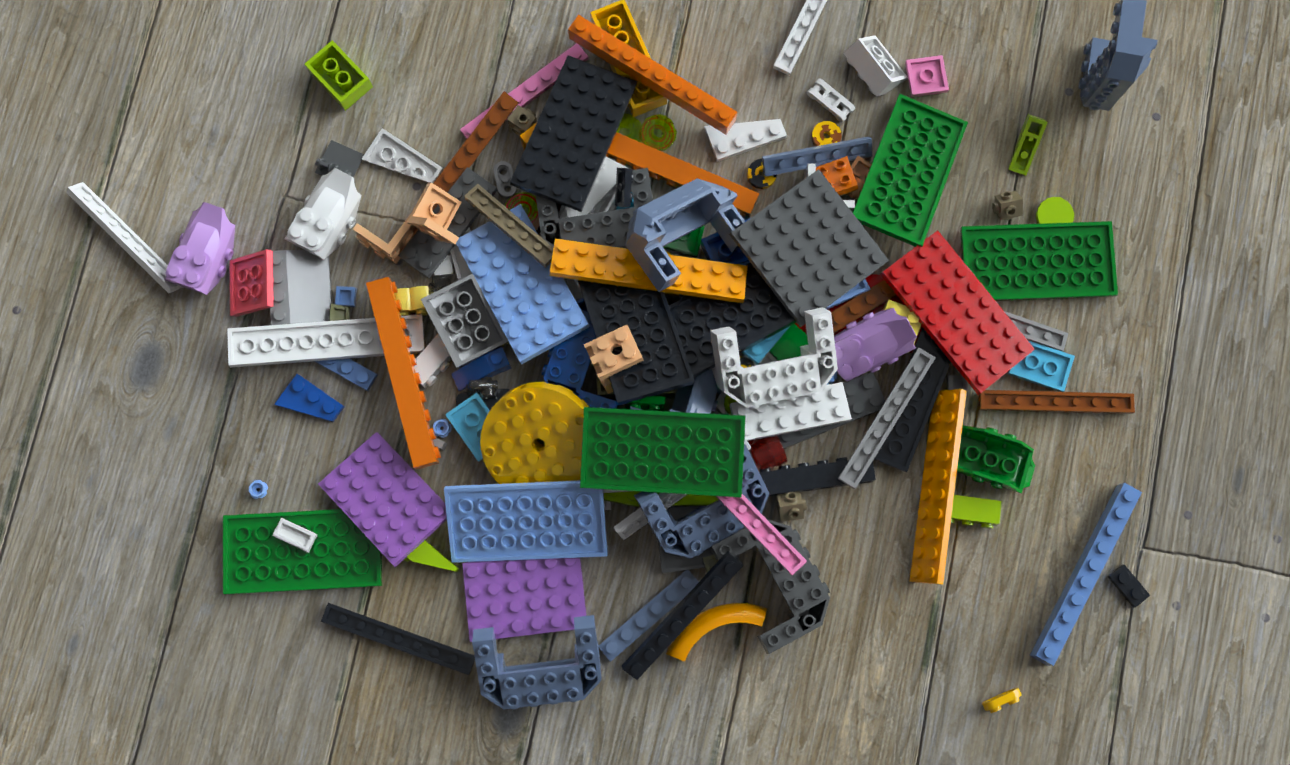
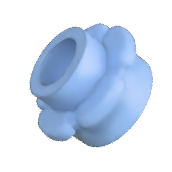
[433,419,452,438]
[249,480,268,499]

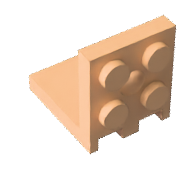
[407,182,462,244]
[353,214,419,264]
[584,325,644,394]

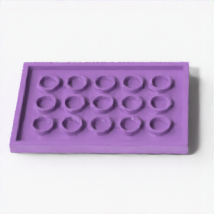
[318,432,447,567]
[462,557,587,642]

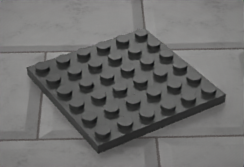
[729,169,889,327]

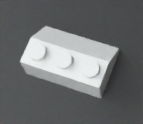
[844,36,908,96]

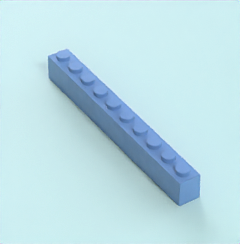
[1030,483,1142,666]

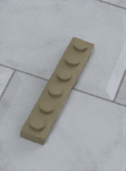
[464,184,553,268]

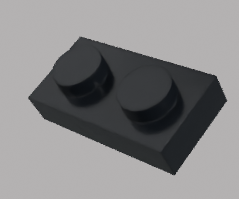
[615,167,634,207]
[1108,564,1150,608]

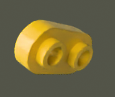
[982,687,1022,713]

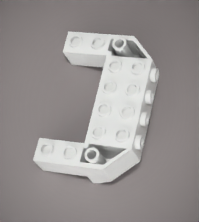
[710,307,838,409]

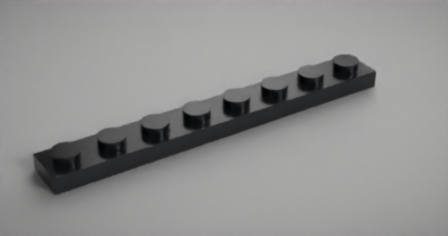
[622,551,744,680]
[321,603,475,675]

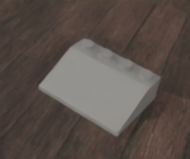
[270,250,332,325]
[421,274,508,368]

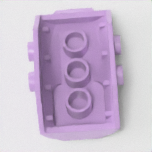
[165,202,235,295]
[834,308,917,381]

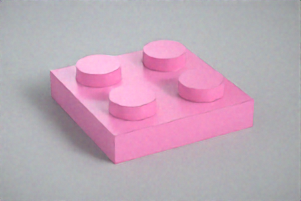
[905,55,949,97]

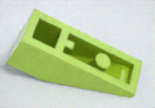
[1008,114,1048,175]
[404,540,460,572]

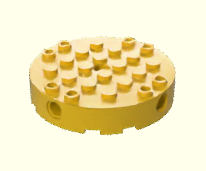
[480,382,589,484]

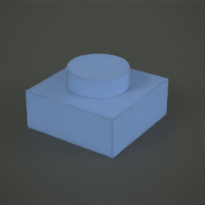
[335,286,357,307]

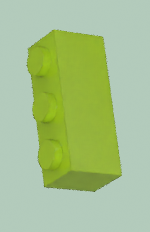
[951,495,1001,528]

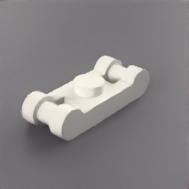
[807,78,855,123]

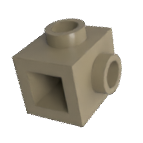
[507,105,537,136]
[992,191,1023,220]
[777,491,807,522]

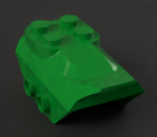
[957,425,1035,494]

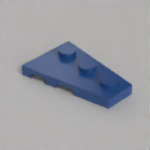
[274,374,345,422]

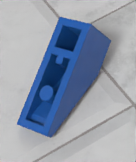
[452,347,512,391]

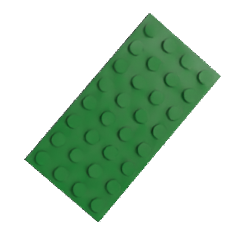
[852,94,968,247]
[960,221,1118,301]
[580,407,746,497]
[223,509,382,594]

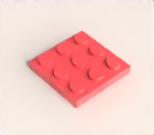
[230,249,274,317]

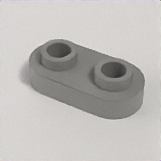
[494,161,517,199]

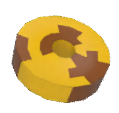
[812,121,842,146]

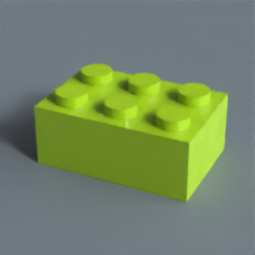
[304,40,373,111]

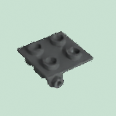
[315,140,364,178]

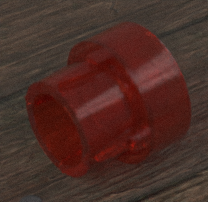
[750,435,788,470]

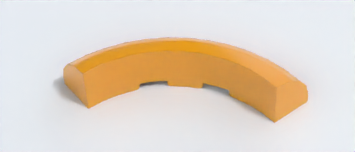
[666,603,767,661]

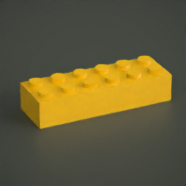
[590,0,667,117]

